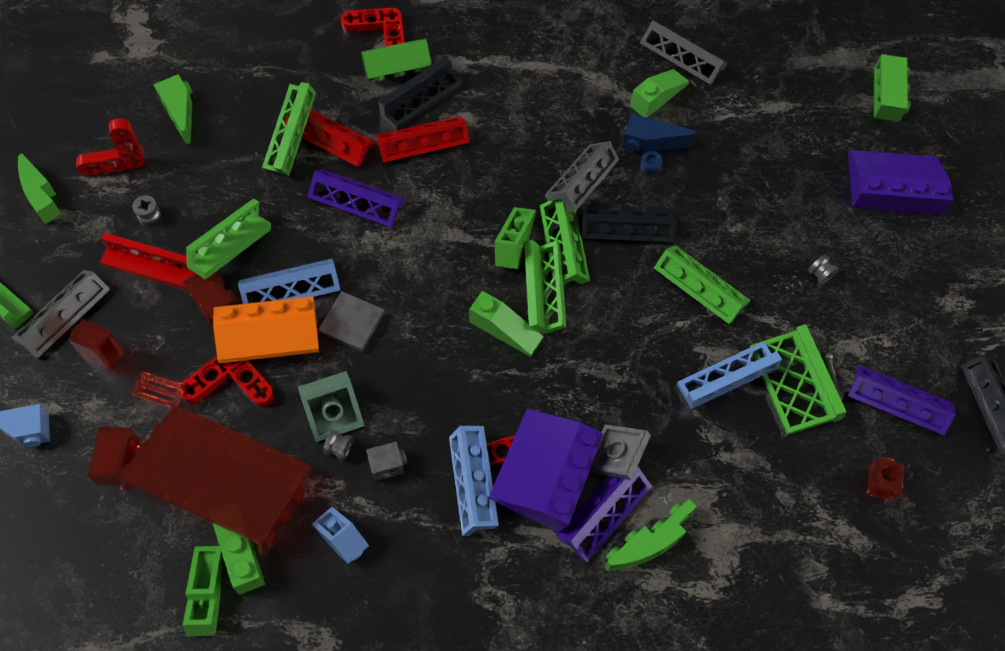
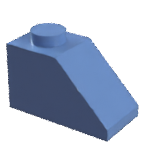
[0,404,50,447]
[312,507,369,564]

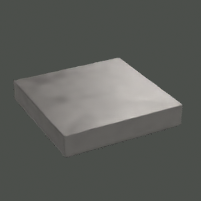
[318,291,385,352]
[589,424,651,480]

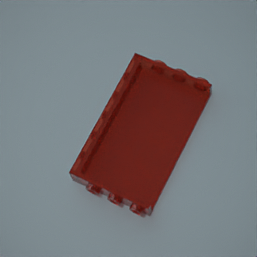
[119,405,312,555]

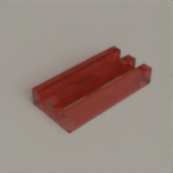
[130,371,186,410]

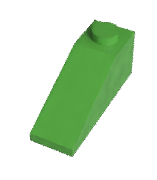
[630,69,689,118]
[154,74,192,144]
[495,207,536,269]
[469,291,543,357]

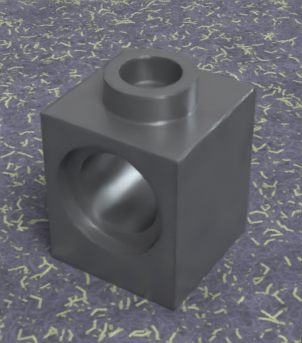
[366,441,407,482]

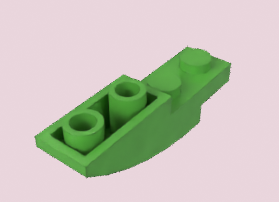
[604,499,697,572]

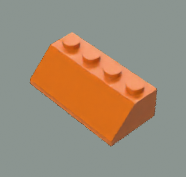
[213,296,319,364]

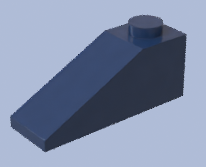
[622,114,695,153]

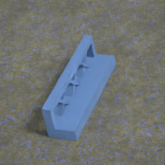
[238,259,340,304]
[677,342,782,409]
[449,426,499,536]

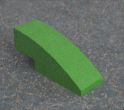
[18,154,61,225]
[183,546,223,636]

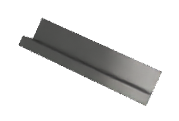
[640,20,728,85]
[545,141,619,212]
[11,270,110,359]

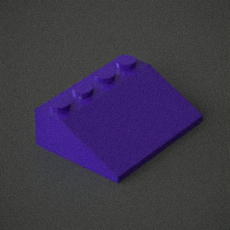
[848,150,953,215]
[488,409,603,533]

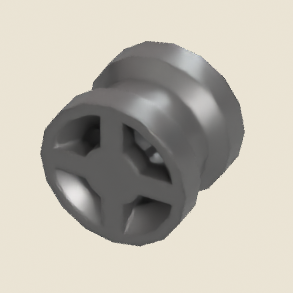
[132,195,161,225]
[808,255,839,284]
[323,430,353,461]

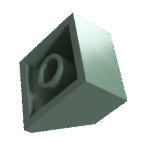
[298,371,364,442]

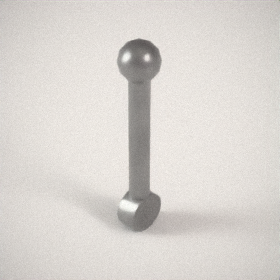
[823,352,844,400]

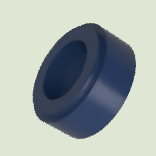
[640,151,663,174]

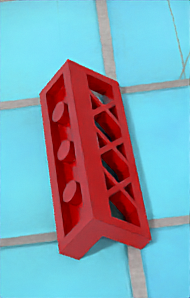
[283,109,376,167]
[375,116,469,162]
[100,233,198,292]

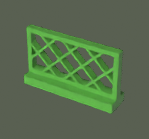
[749,324,846,435]

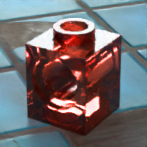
[867,457,904,501]

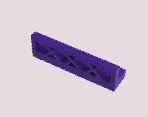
[308,170,405,227]
[848,365,956,435]
[556,466,652,563]

